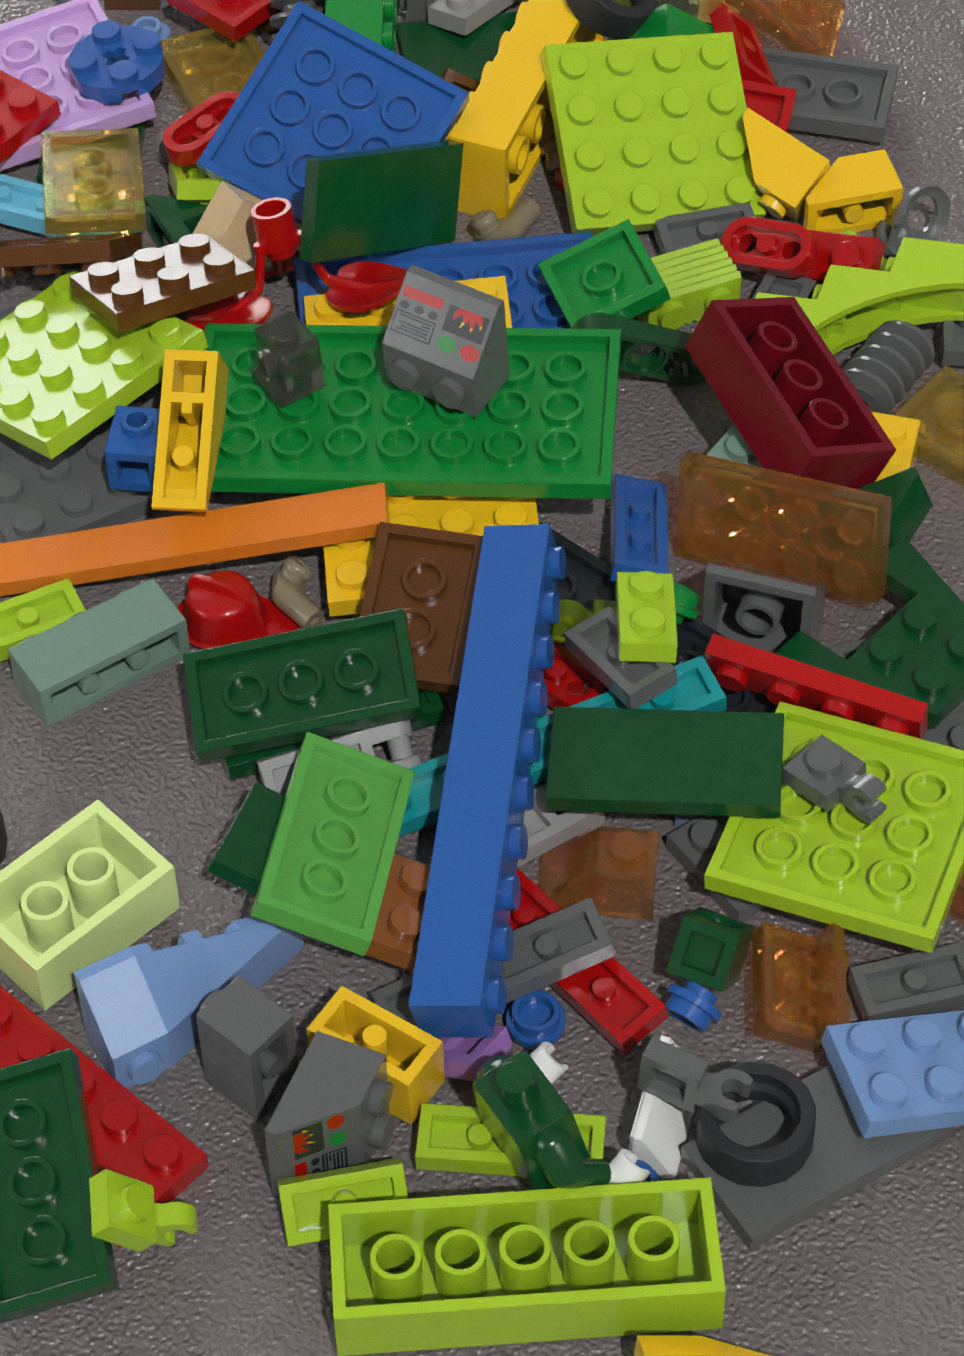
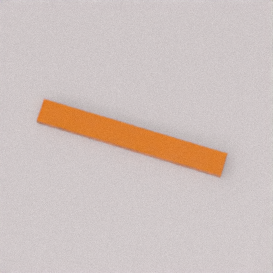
[0,483,390,597]

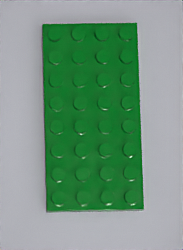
[203,323,621,499]

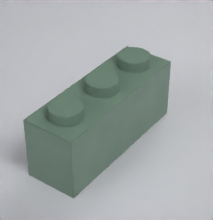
[8,578,190,727]

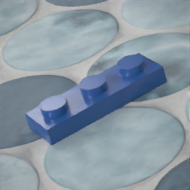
[610,474,669,582]

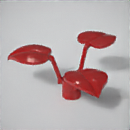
[185,197,407,333]

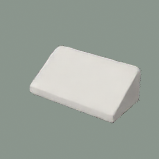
[629,1035,693,1179]

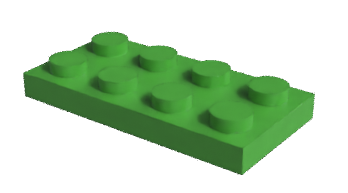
[250,732,415,956]

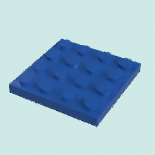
[196,1,469,261]

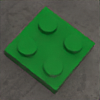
[538,219,671,329]

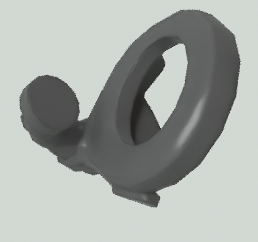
[875,184,950,259]

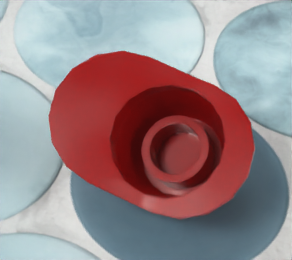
[177,570,298,649]

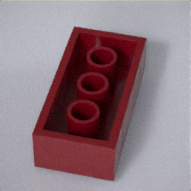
[685,297,896,501]

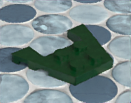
[775,537,964,729]

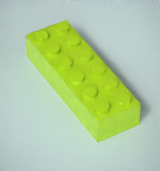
[328,1177,726,1356]

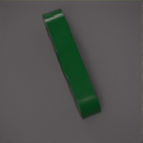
[573,313,706,385]

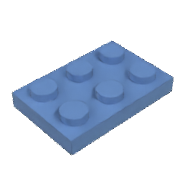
[821,1010,964,1138]

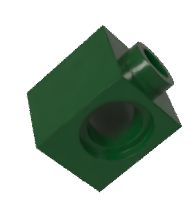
[666,907,756,992]

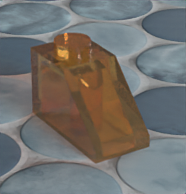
[539,826,660,920]

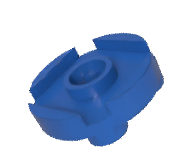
[68,20,166,103]

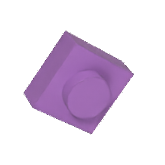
[439,1025,513,1082]

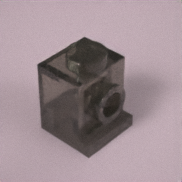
[252,310,325,408]

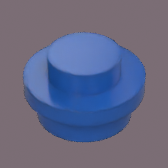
[665,980,722,1033]
[506,990,566,1049]

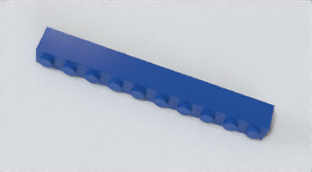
[408,524,567,1037]

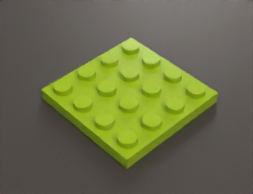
[541,32,766,235]
[0,270,208,460]
[704,701,964,953]

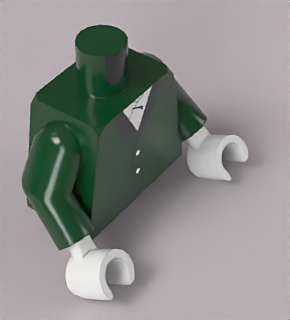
[472,1041,650,1190]

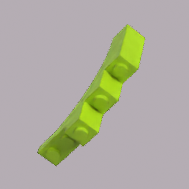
[755,237,964,355]

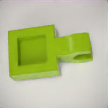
[89,1169,198,1252]

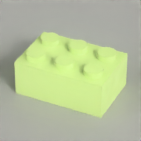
[0,799,180,1011]

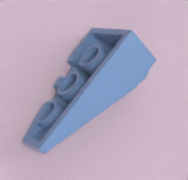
[74,916,304,1088]

